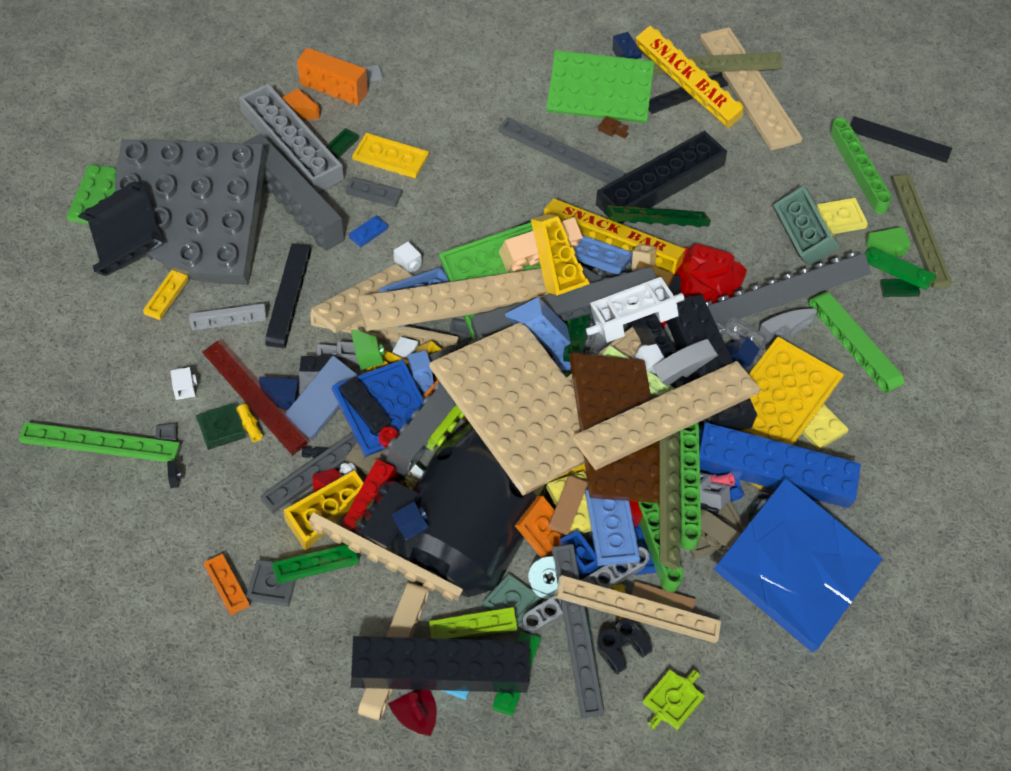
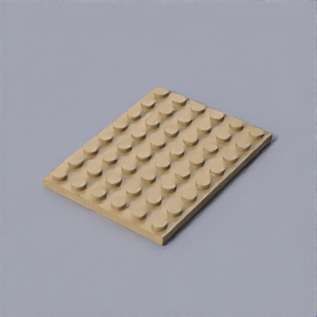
[429,323,584,496]

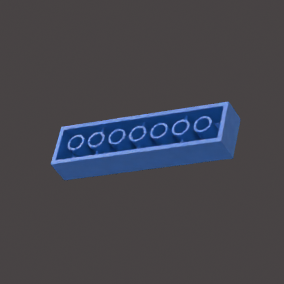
[699,422,861,508]

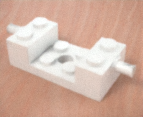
[585,277,685,343]

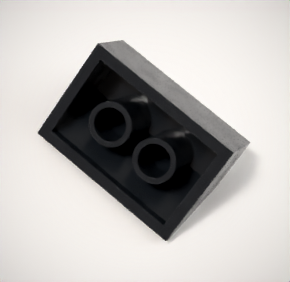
[352,481,421,548]

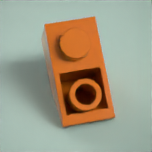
[281,88,320,120]

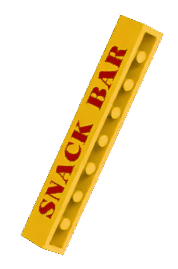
[636,26,743,129]
[543,198,685,274]

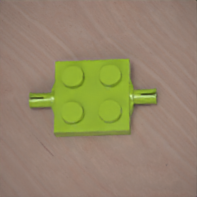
[643,670,705,731]

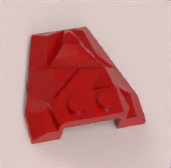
[674,244,747,303]

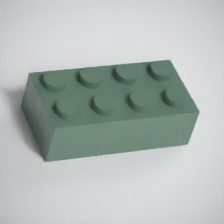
[773,185,840,266]

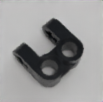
[597,618,653,675]

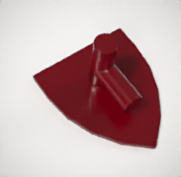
[388,690,437,736]

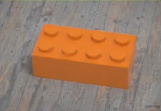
[297,47,368,105]

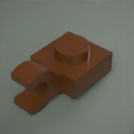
[598,116,629,139]

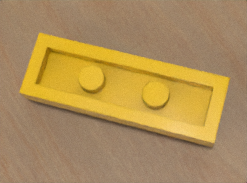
[143,270,189,320]

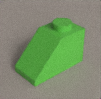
[866,227,911,256]
[351,330,385,370]

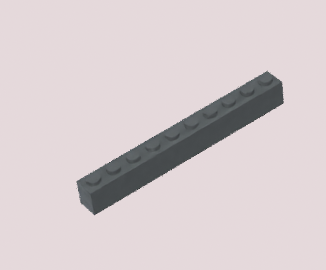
[706,251,871,327]
[471,267,656,340]

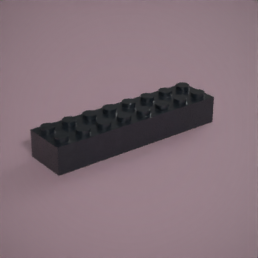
[596,131,727,224]
[666,295,757,431]
[351,636,530,693]

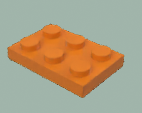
[515,496,570,558]

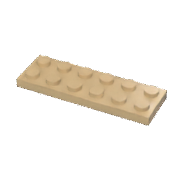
[311,264,413,333]

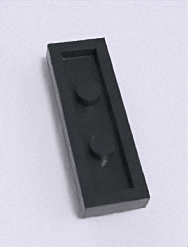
[338,377,391,436]

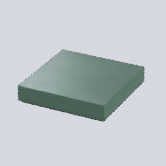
[482,574,542,627]

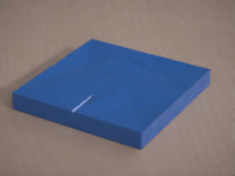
[713,478,883,652]

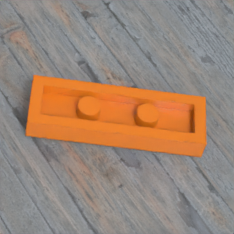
[203,554,250,616]

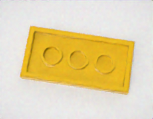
[352,133,429,179]

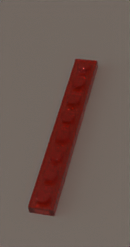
[202,341,308,456]

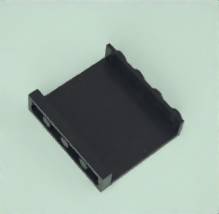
[78,181,164,276]

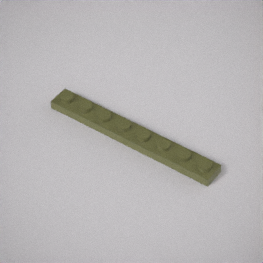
[648,52,782,75]
[892,174,952,288]
[660,431,681,570]

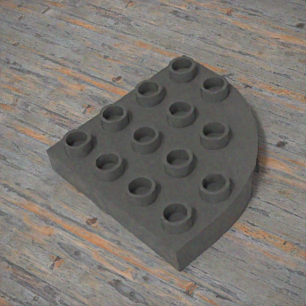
[115,139,267,285]

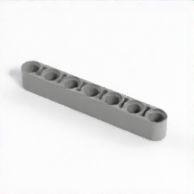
[522,547,649,634]

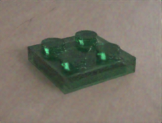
[196,403,246,450]

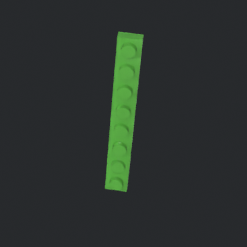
[18,422,181,462]

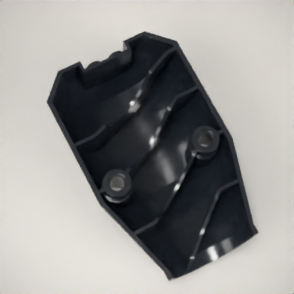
[390,422,547,598]

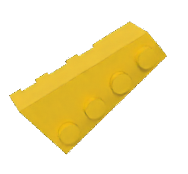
[531,214,590,295]
[284,470,363,551]

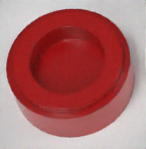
[378,427,399,448]

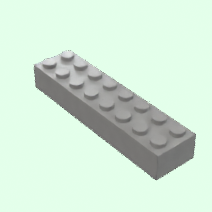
[239,84,344,193]

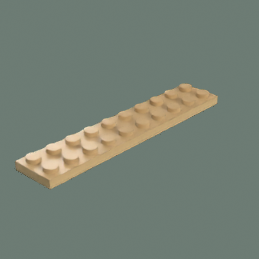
[699,27,802,151]
[357,268,550,331]
[573,361,761,470]

